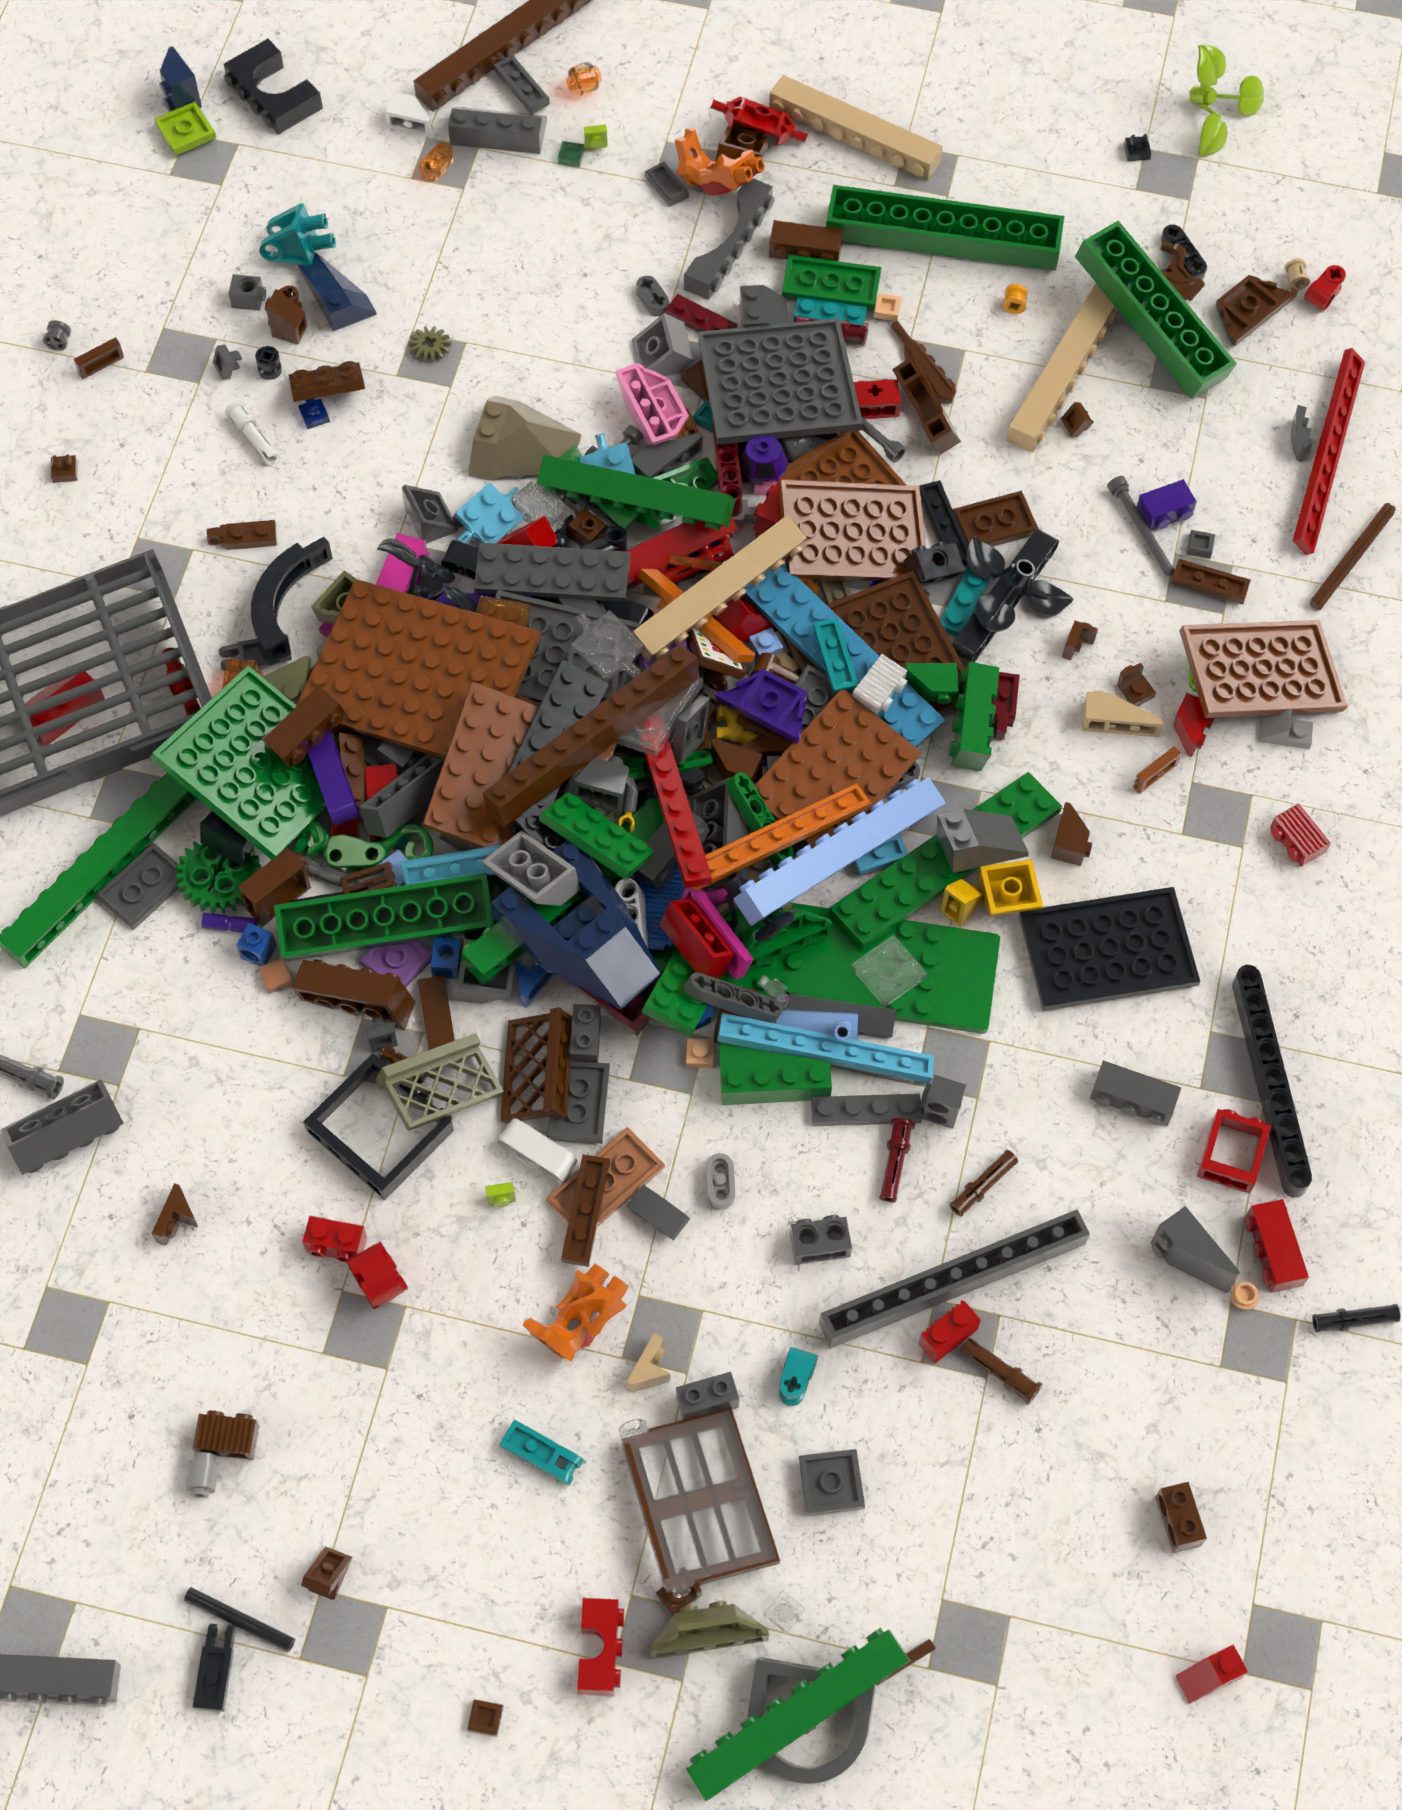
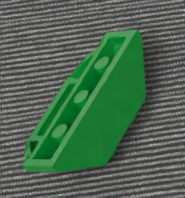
[741,908,832,973]

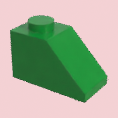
[904,663,958,704]

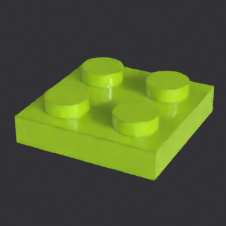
[154,101,216,156]

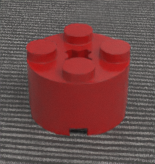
[346,1241,409,1310]

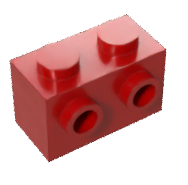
[302,1215,367,1263]

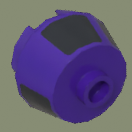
[740,435,788,485]

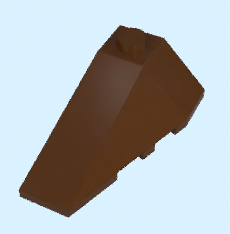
[715,122,768,162]

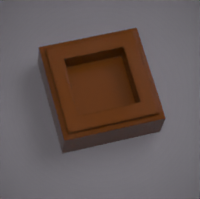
[467,1699,504,1737]

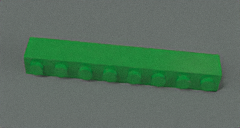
[537,454,736,531]
[686,1627,911,1801]

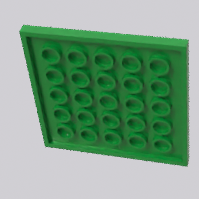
[150,666,367,860]

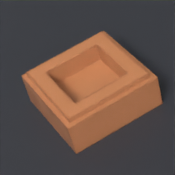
[258,958,293,993]

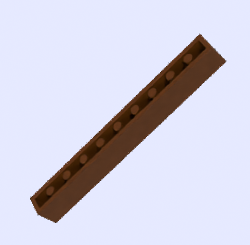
[413,0,593,111]
[483,644,699,827]

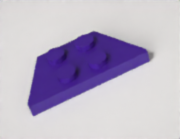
[715,669,807,744]

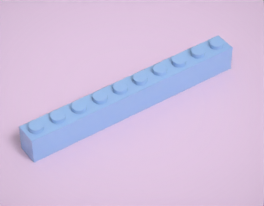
[733,777,946,926]

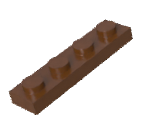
[561,1154,610,1267]

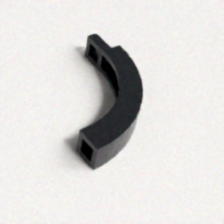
[251,537,333,666]

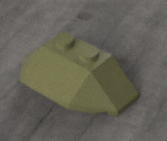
[649,1601,769,1659]

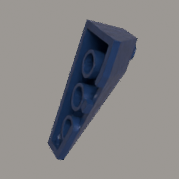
[297,253,377,332]

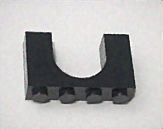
[223,38,323,135]

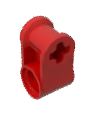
[1304,265,1346,311]

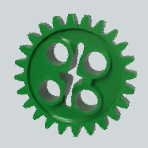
[175,841,262,914]

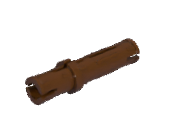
[949,1150,1018,1217]

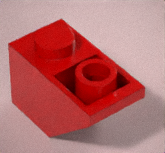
[1173,692,1215,756]

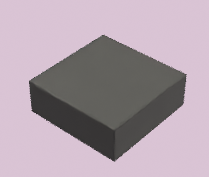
[1186,530,1215,559]

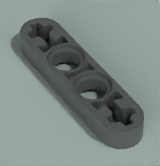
[684,972,783,1023]

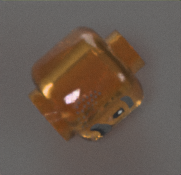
[566,62,601,96]

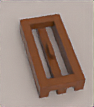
[1133,746,1181,794]

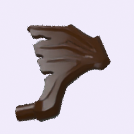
[1160,241,1205,301]

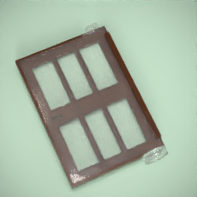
[618,1408,780,1598]

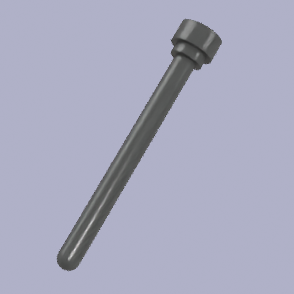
[861,416,906,463]
[1107,476,1174,576]

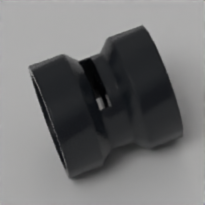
[255,346,282,380]

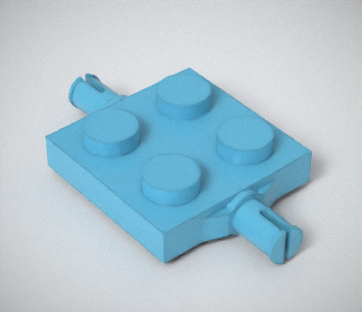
[580,433,635,505]
[454,482,524,544]

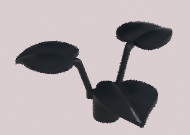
[965,536,1074,632]
[377,538,479,613]
[721,871,795,942]

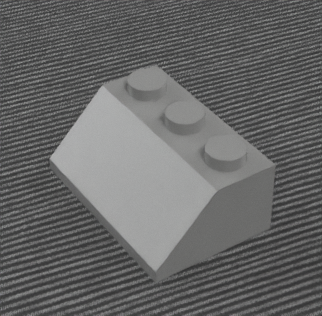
[482,830,580,906]

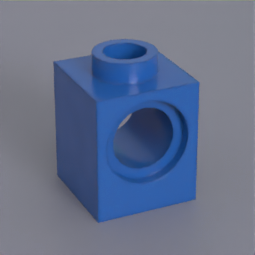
[236,923,277,966]
[431,936,462,979]

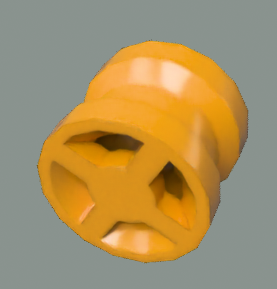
[1003,284,1028,314]

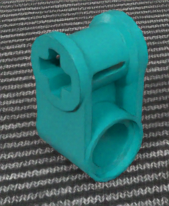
[779,1347,818,1406]

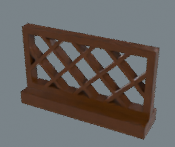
[500,1007,572,1124]

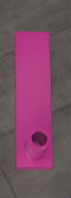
[680,887,753,979]

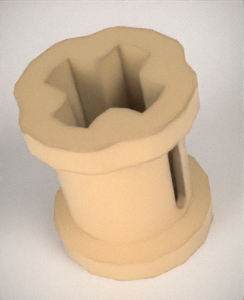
[1285,258,1310,290]

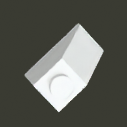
[385,92,432,137]

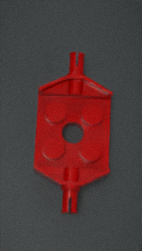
[710,96,808,146]

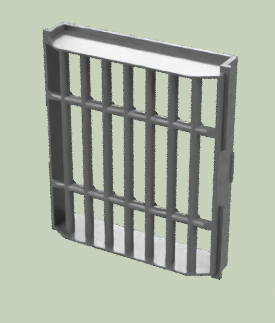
[0,549,212,816]

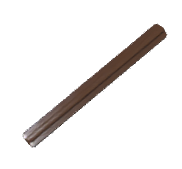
[1310,503,1396,610]

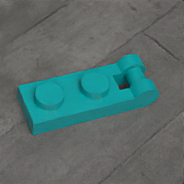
[499,1419,584,1486]

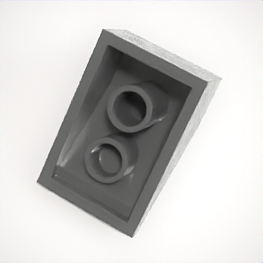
[936,809,1029,873]
[1151,1206,1240,1293]

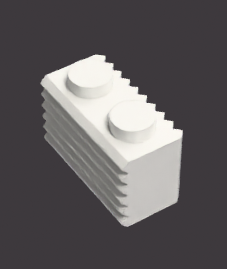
[852,654,908,716]

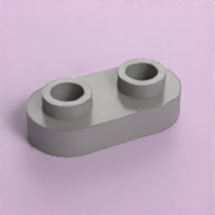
[706,1153,735,1209]

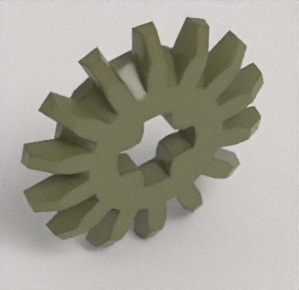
[408,326,451,362]

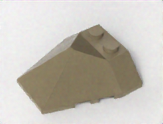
[468,396,581,481]

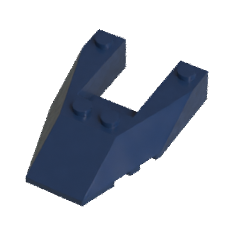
[491,840,661,1010]

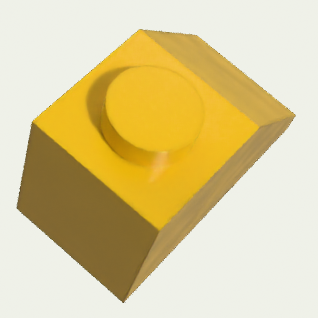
[940,879,983,927]

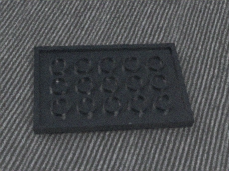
[1019,887,1201,1011]

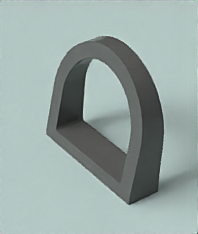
[747,1657,877,1784]

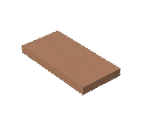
[546,1127,665,1227]

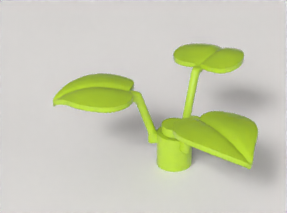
[1189,45,1264,157]

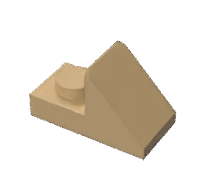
[627,1333,671,1392]

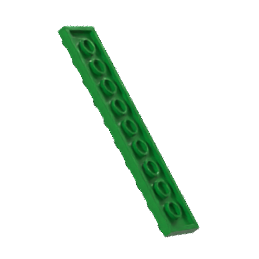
[829,771,1063,949]

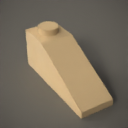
[1082,691,1163,737]

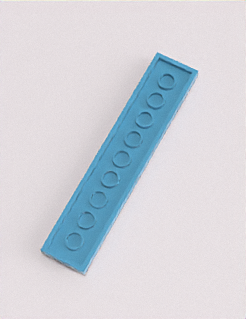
[744,565,945,748]

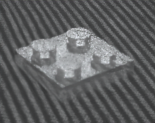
[851,935,927,1007]

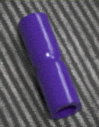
[201,913,258,933]

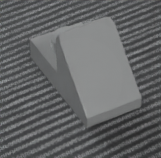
[1258,709,1313,749]

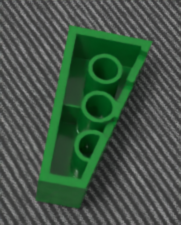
[948,662,999,771]

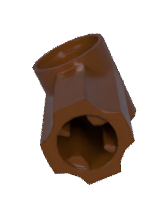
[751,652,801,685]

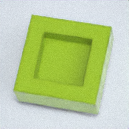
[583,124,608,150]
[485,1182,516,1207]

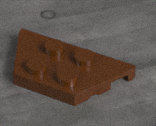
[1215,275,1298,346]

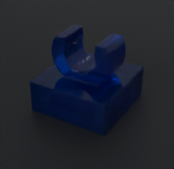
[298,398,330,430]

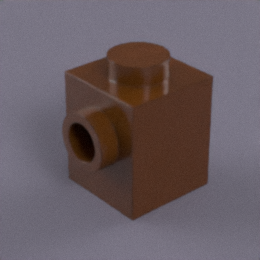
[568,509,607,546]

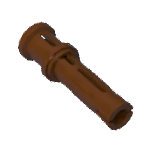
[960,1337,1043,1405]

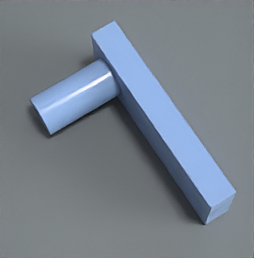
[776,1010,858,1040]

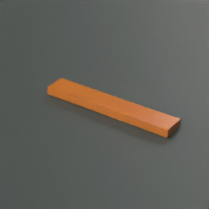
[638,569,756,663]

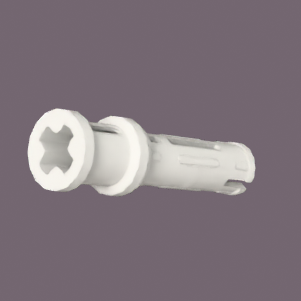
[225,400,280,465]

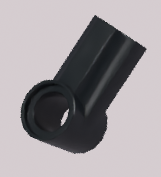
[579,525,627,551]

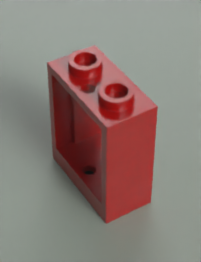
[1196,1109,1271,1194]

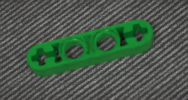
[726,772,794,867]

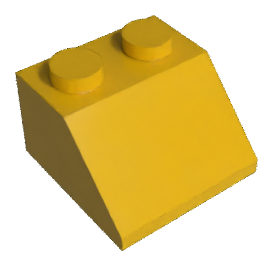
[977,859,1043,916]

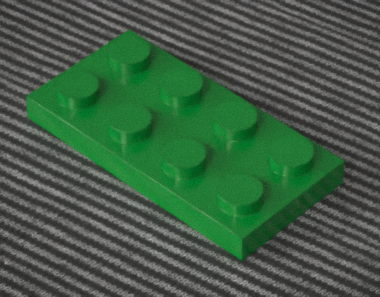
[782,255,881,310]
[539,792,654,880]
[642,948,722,1037]

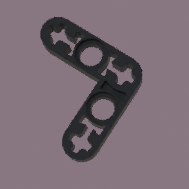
[1161,224,1207,280]

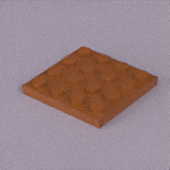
[782,431,906,485]

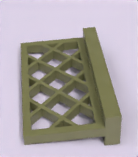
[375,1033,504,1131]

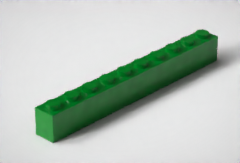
[0,773,197,968]
[462,796,664,985]

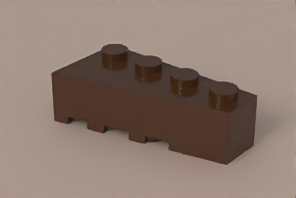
[292,959,416,1030]

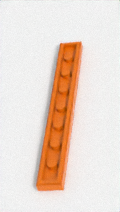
[692,783,871,891]

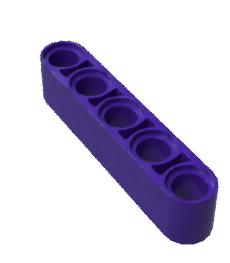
[308,730,360,826]

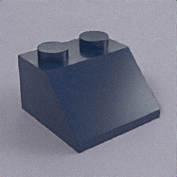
[159,46,202,112]

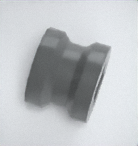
[43,320,71,351]

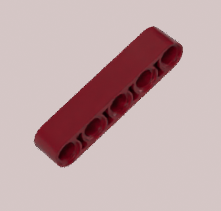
[712,420,743,517]

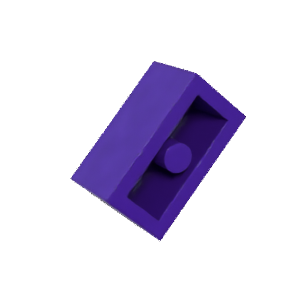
[1136,479,1197,531]

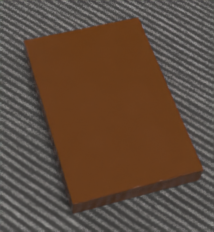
[953,490,1039,547]

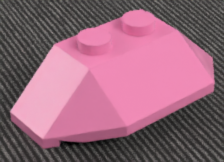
[616,363,689,445]

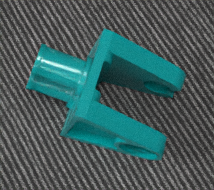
[259,203,336,266]

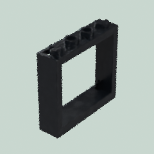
[303,1053,454,1200]

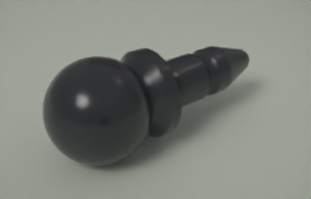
[552,515,574,548]

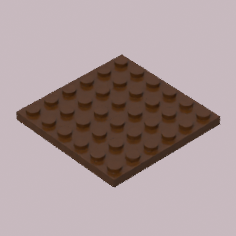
[778,571,965,716]

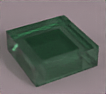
[557,141,585,167]

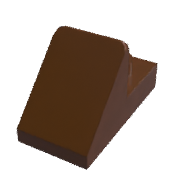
[151,1183,198,1246]
[301,1546,352,1600]

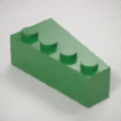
[718,1043,832,1105]

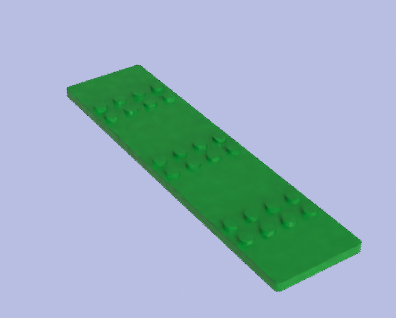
[610,876,1000,1034]

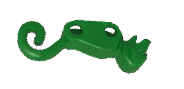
[292,821,434,872]

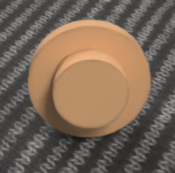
[1230,1282,1259,1310]

